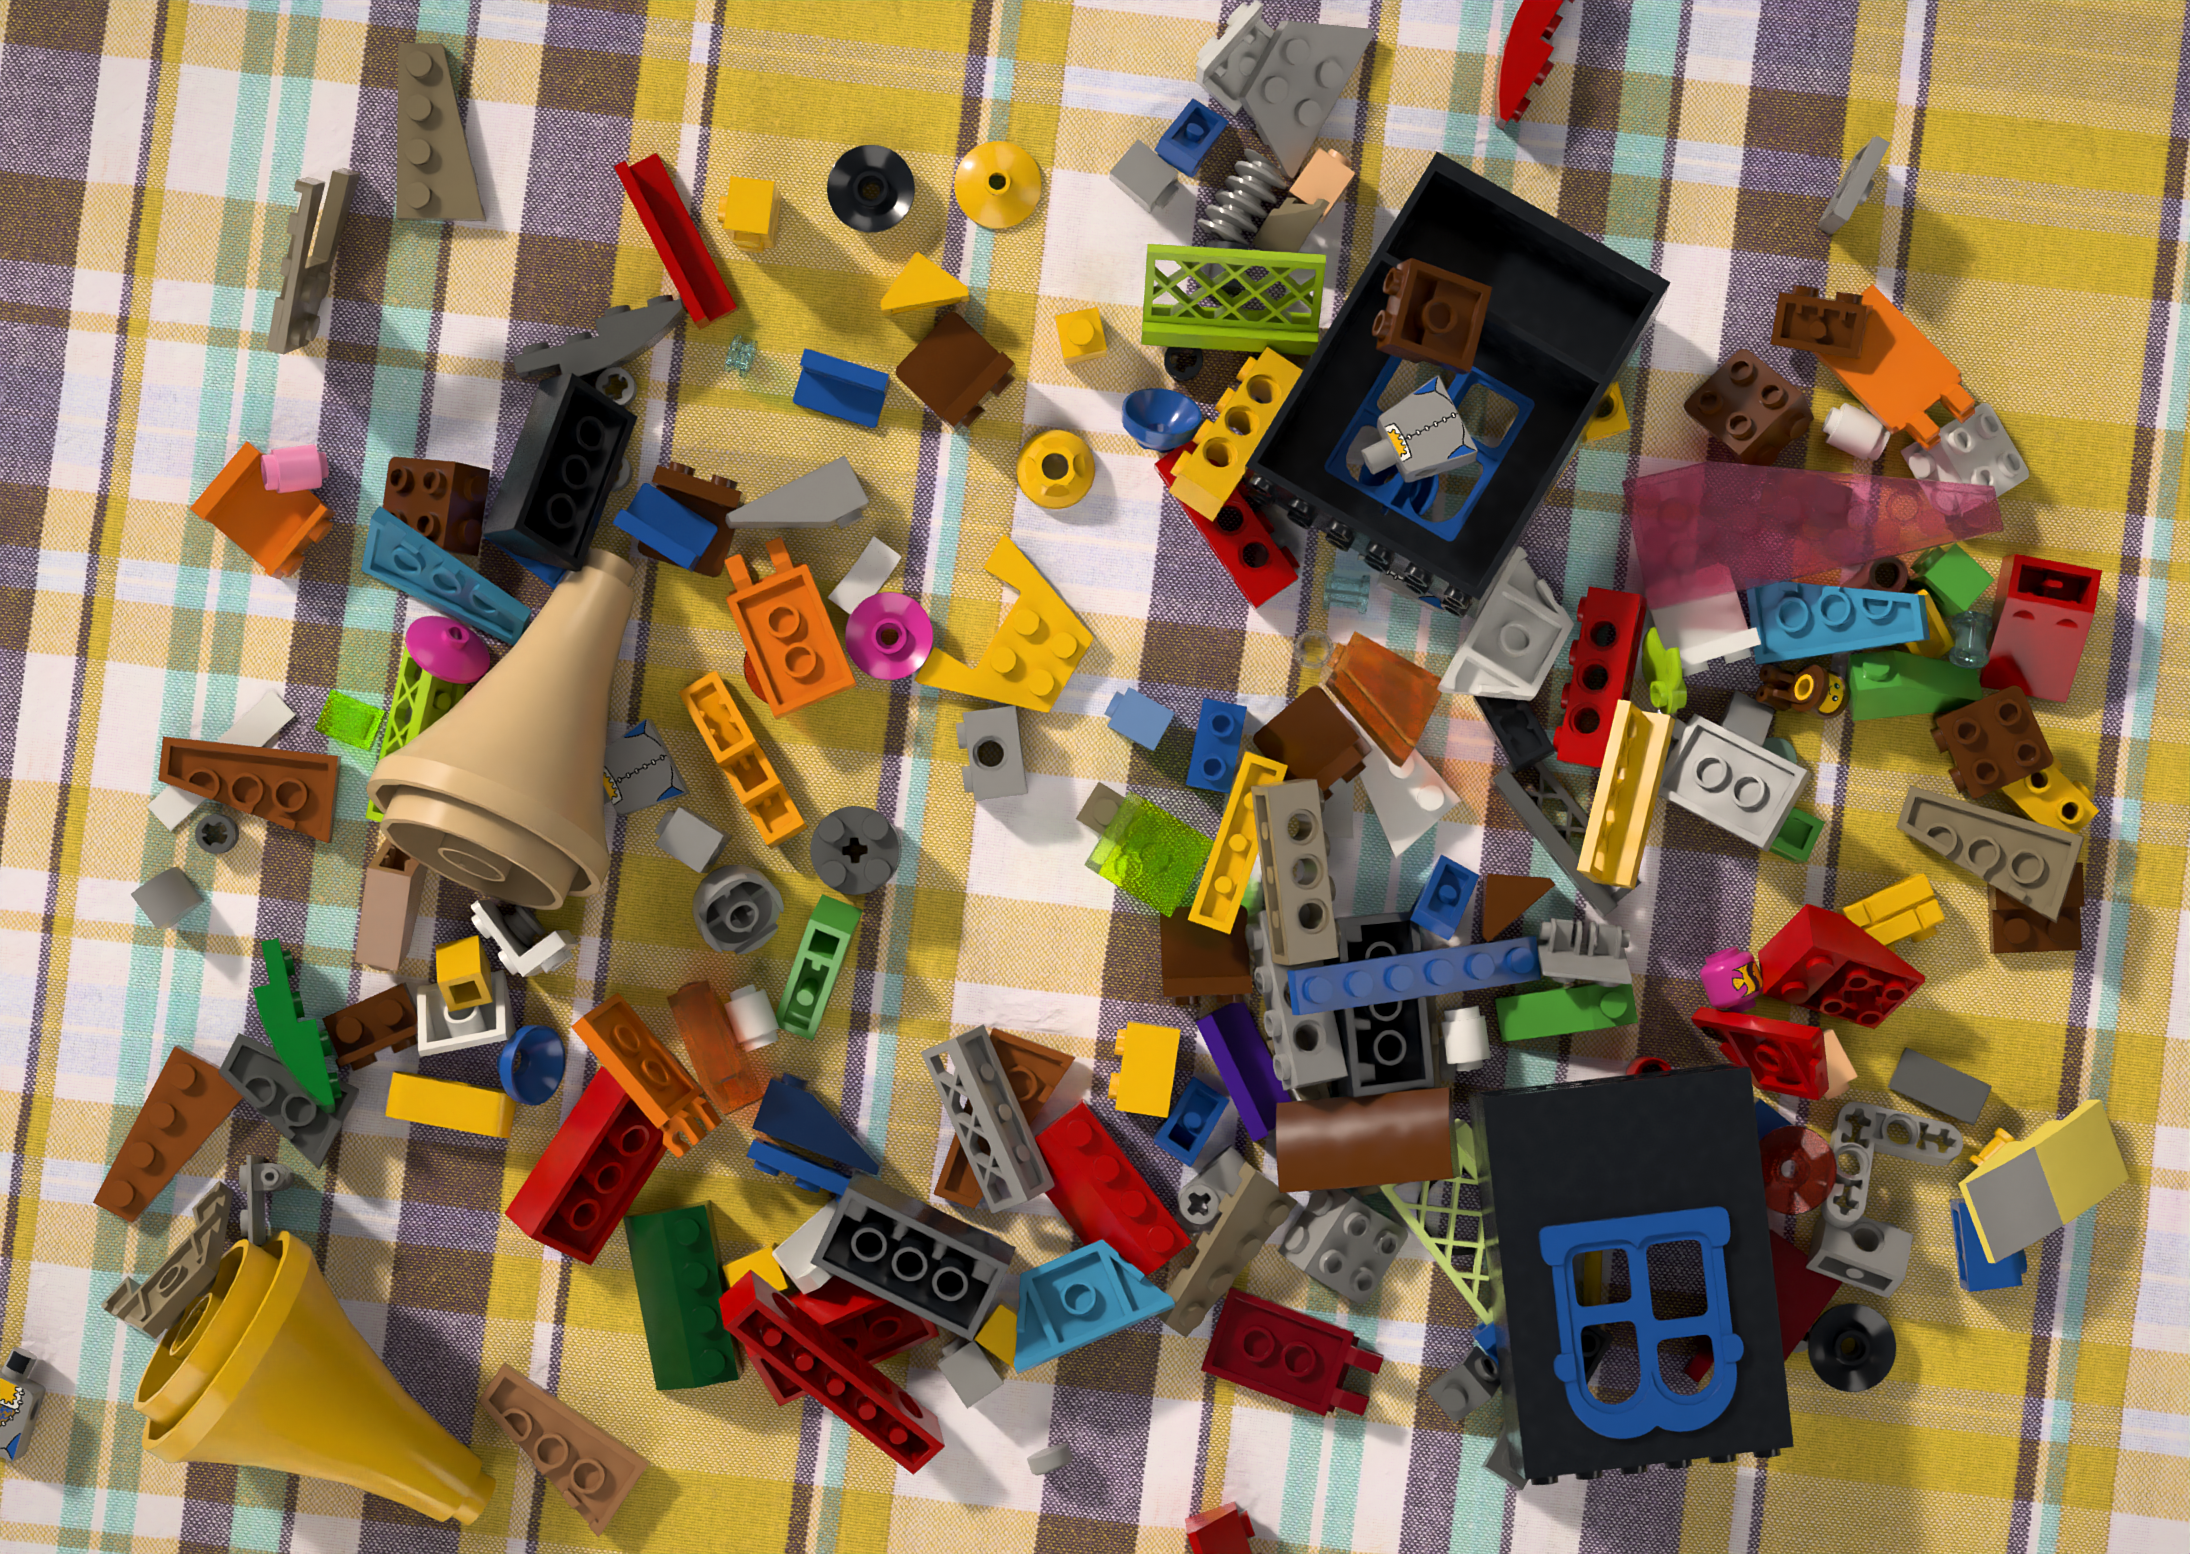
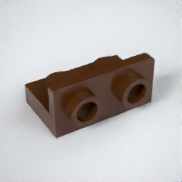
[1770,285,1873,359]
[322,982,418,1072]

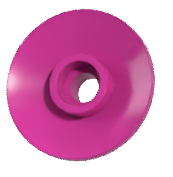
[845,592,933,680]
[405,616,490,684]

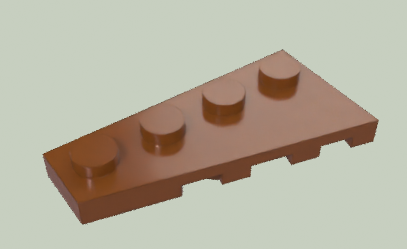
[93,1045,243,1223]

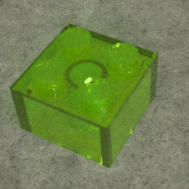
[1084,790,1214,918]

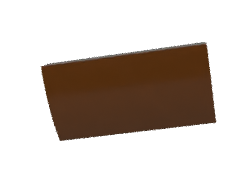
[1276,1087,1460,1193]

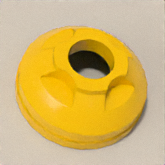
[1016,430,1095,510]

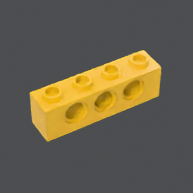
[1168,347,1303,522]

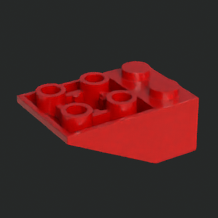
[1979,554,2102,703]
[1758,904,1926,1029]

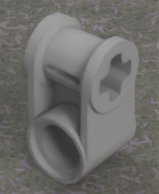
[1177,1145,1246,1224]

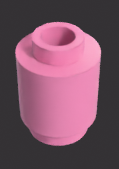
[260,444,329,493]

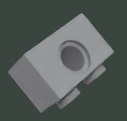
[956,706,1028,801]
[655,807,732,873]
[1806,1207,1914,1298]

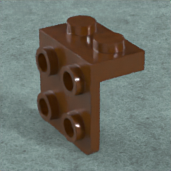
[896,312,1016,433]
[1684,349,1814,479]
[382,457,490,556]
[637,461,746,578]
[1253,685,1373,801]
[1930,685,2053,800]
[1160,905,1253,1005]

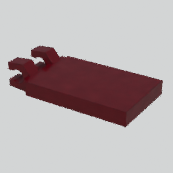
[1682,1228,1843,1383]
[1201,1286,1384,1416]

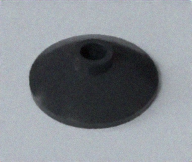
[827,145,915,233]
[1807,1303,1896,1392]

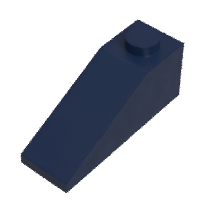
[752,1072,882,1175]

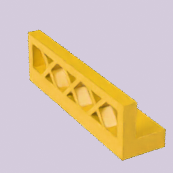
[1577,699,1675,890]
[1188,751,1288,934]

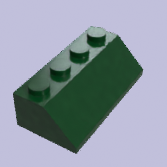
[623,1200,744,1390]

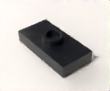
[1473,696,1555,774]

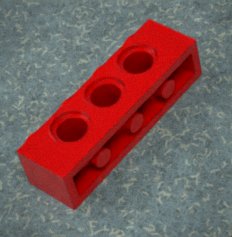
[1154,435,1300,611]
[1553,586,1648,770]

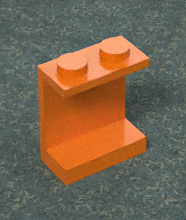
[190,441,336,580]

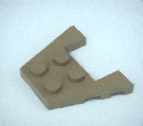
[101,1180,233,1339]

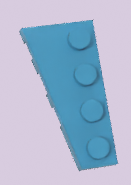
[361,506,532,646]
[1745,578,1930,665]

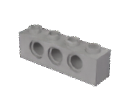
[1245,904,1348,1090]

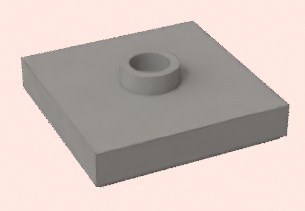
[1817,136,1890,235]

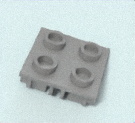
[1536,918,1633,987]
[239,1155,294,1245]

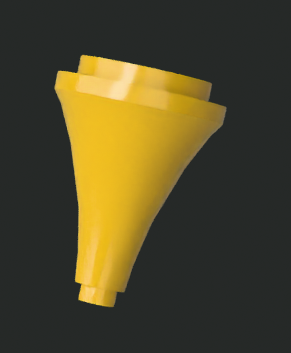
[133,1231,496,1526]

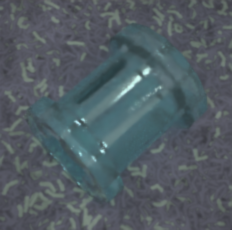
[1322,571,1370,614]
[1949,611,1993,669]

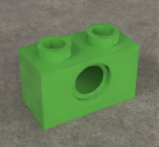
[1907,543,1995,617]

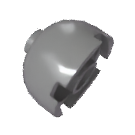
[692,865,784,955]

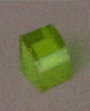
[314,689,388,752]

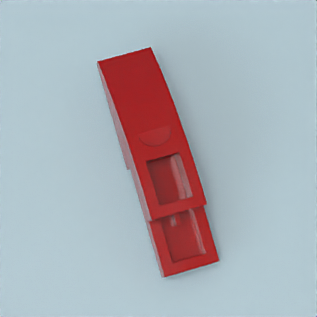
[1494,0,1575,130]

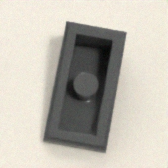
[1887,1047,1992,1126]

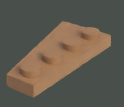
[478,1362,650,1538]

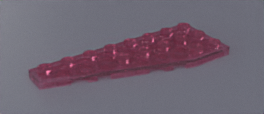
[1622,461,2004,611]

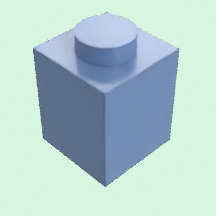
[1104,687,1175,752]

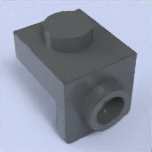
[1426,1346,1501,1423]

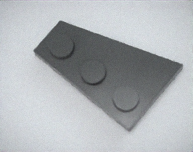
[218,1033,359,1170]

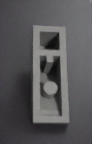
[725,455,869,529]

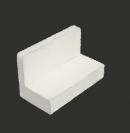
[772,1199,839,1294]

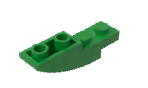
[253,938,342,1114]

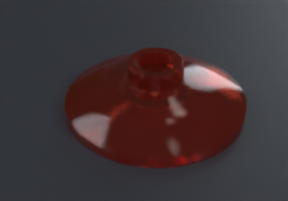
[1759,1125,1837,1215]

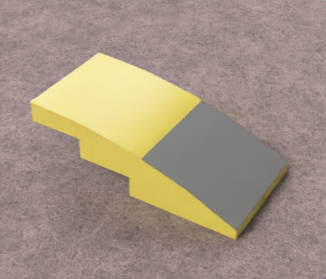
[1959,1100,2129,1263]

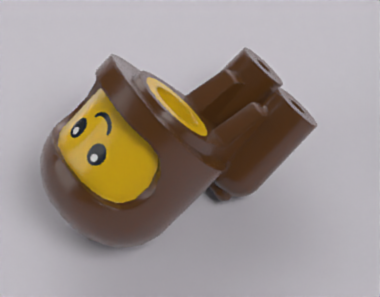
[1756,664,1850,720]

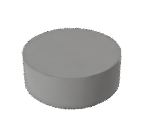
[1027,1443,1073,1475]

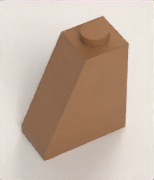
[354,838,428,971]

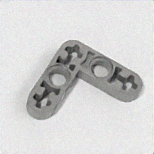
[1821,1102,1963,1228]

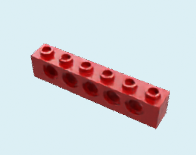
[719,1269,945,1475]

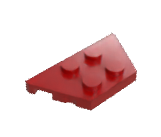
[1691,1006,1829,1101]

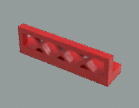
[613,152,738,330]

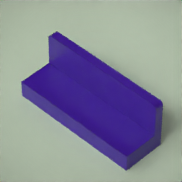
[1195,1001,1291,1142]

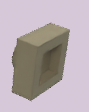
[1076,782,1136,842]

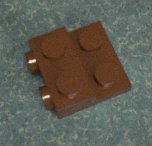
[1372,258,1492,375]
[1987,862,2085,954]

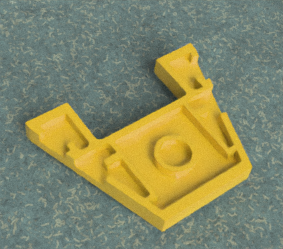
[914,534,1094,714]

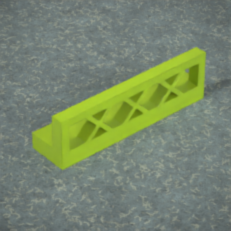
[365,647,466,822]

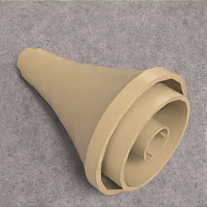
[366,549,636,910]

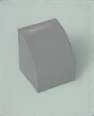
[130,867,204,929]

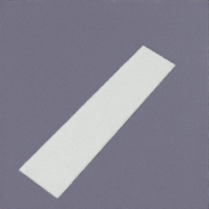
[147,690,296,832]

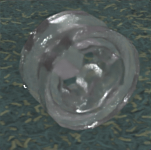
[1293,629,1334,670]

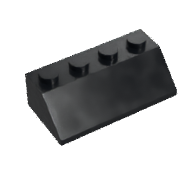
[482,373,638,572]
[1323,911,1435,1097]
[810,1170,1016,1341]

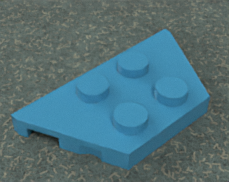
[1014,1239,1175,1375]

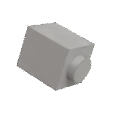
[1109,139,1179,213]
[937,1335,1005,1409]

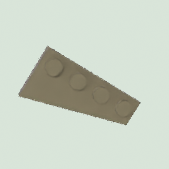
[396,43,487,221]
[1896,785,2084,924]
[1156,1161,1298,1338]

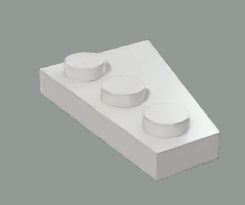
[1351,702,1461,859]

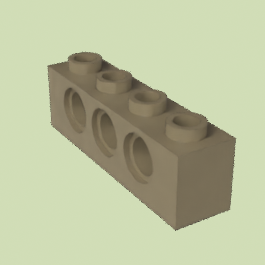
[1251,779,1341,965]

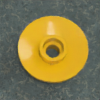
[954,141,1042,229]

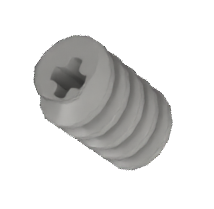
[1197,149,1287,245]

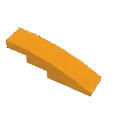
[678,670,809,850]

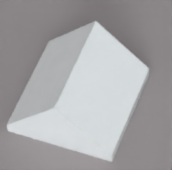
[417,970,516,1057]

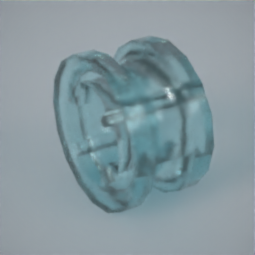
[724,334,758,379]

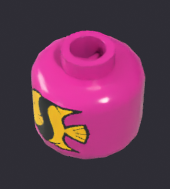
[1699,946,1763,1013]

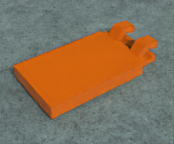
[1811,284,1975,452]
[724,536,858,720]
[571,992,722,1159]

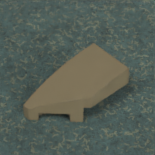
[1252,197,1330,253]

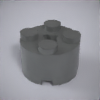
[810,806,902,895]

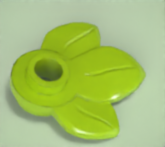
[1641,627,1687,715]

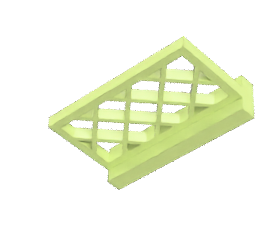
[1378,1118,1573,1325]

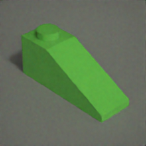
[1845,650,1984,721]
[775,894,863,1041]
[1494,982,1638,1042]

